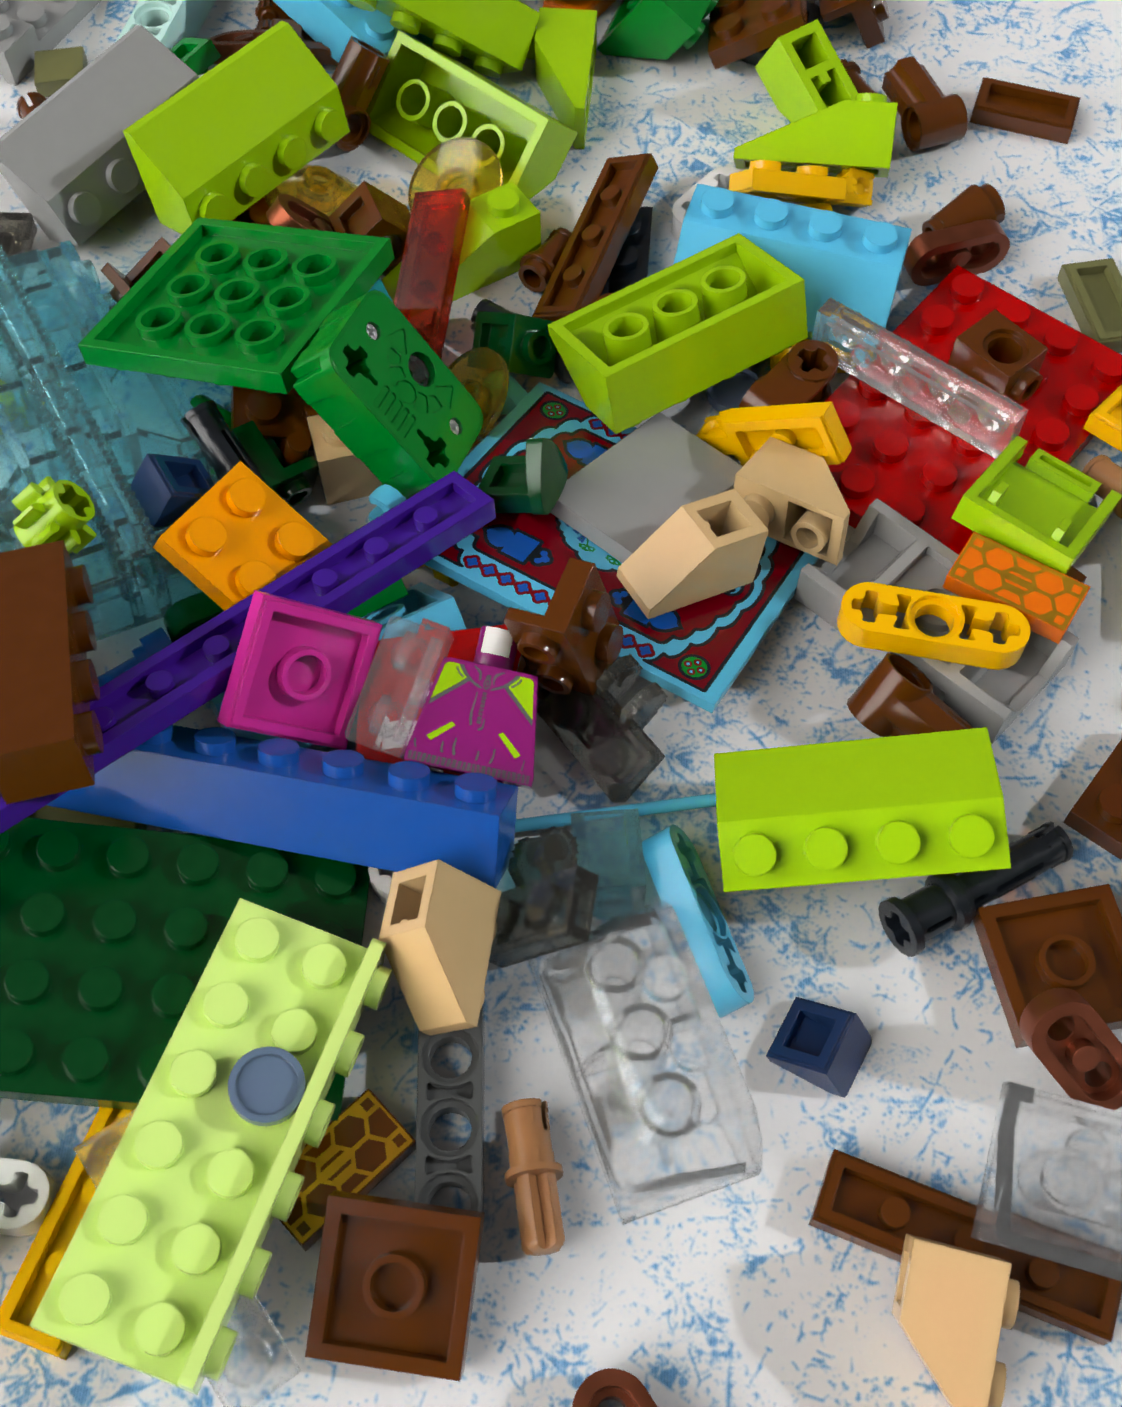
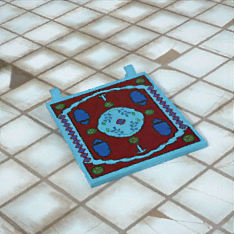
[369,371,819,713]

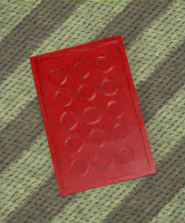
[824,265,1122,555]

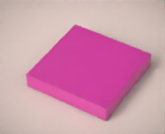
[217,590,383,750]

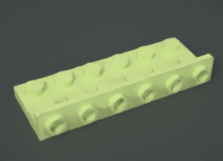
[29,898,393,1395]

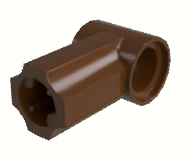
[332,36,390,151]
[882,56,968,151]
[847,652,974,737]

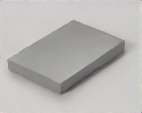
[550,412,743,563]

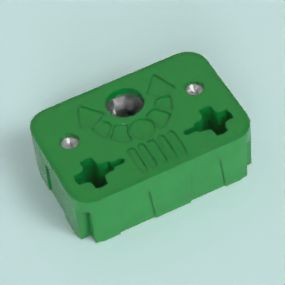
[291,290,483,499]

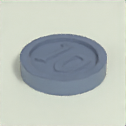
[707,369,759,412]
[228,1047,306,1126]

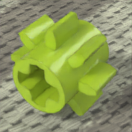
[11,476,97,554]

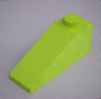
[527,7,597,149]
[755,19,858,123]
[733,93,898,178]
[381,181,541,321]

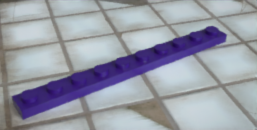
[0,471,496,834]

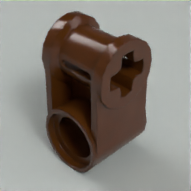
[738,340,839,408]

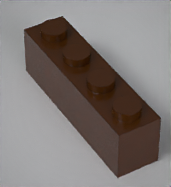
[0,540,104,804]

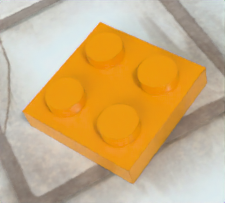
[153,461,333,611]

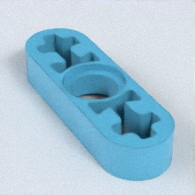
[641,824,754,1018]

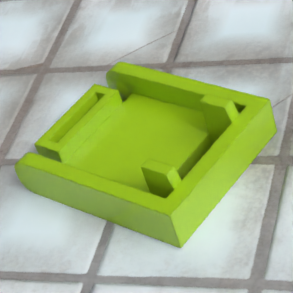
[951,435,1122,575]

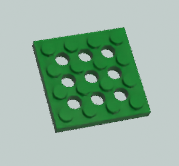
[78,217,395,394]

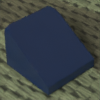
[130,453,215,527]
[766,997,872,1098]

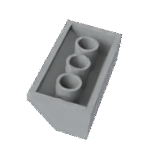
[0,25,199,247]

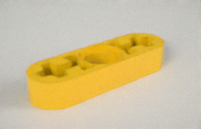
[837,582,1031,670]

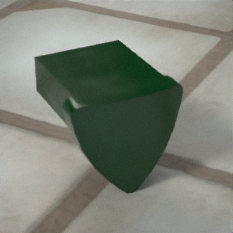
[478,438,568,515]

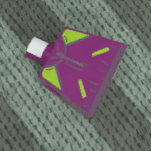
[404,626,538,789]

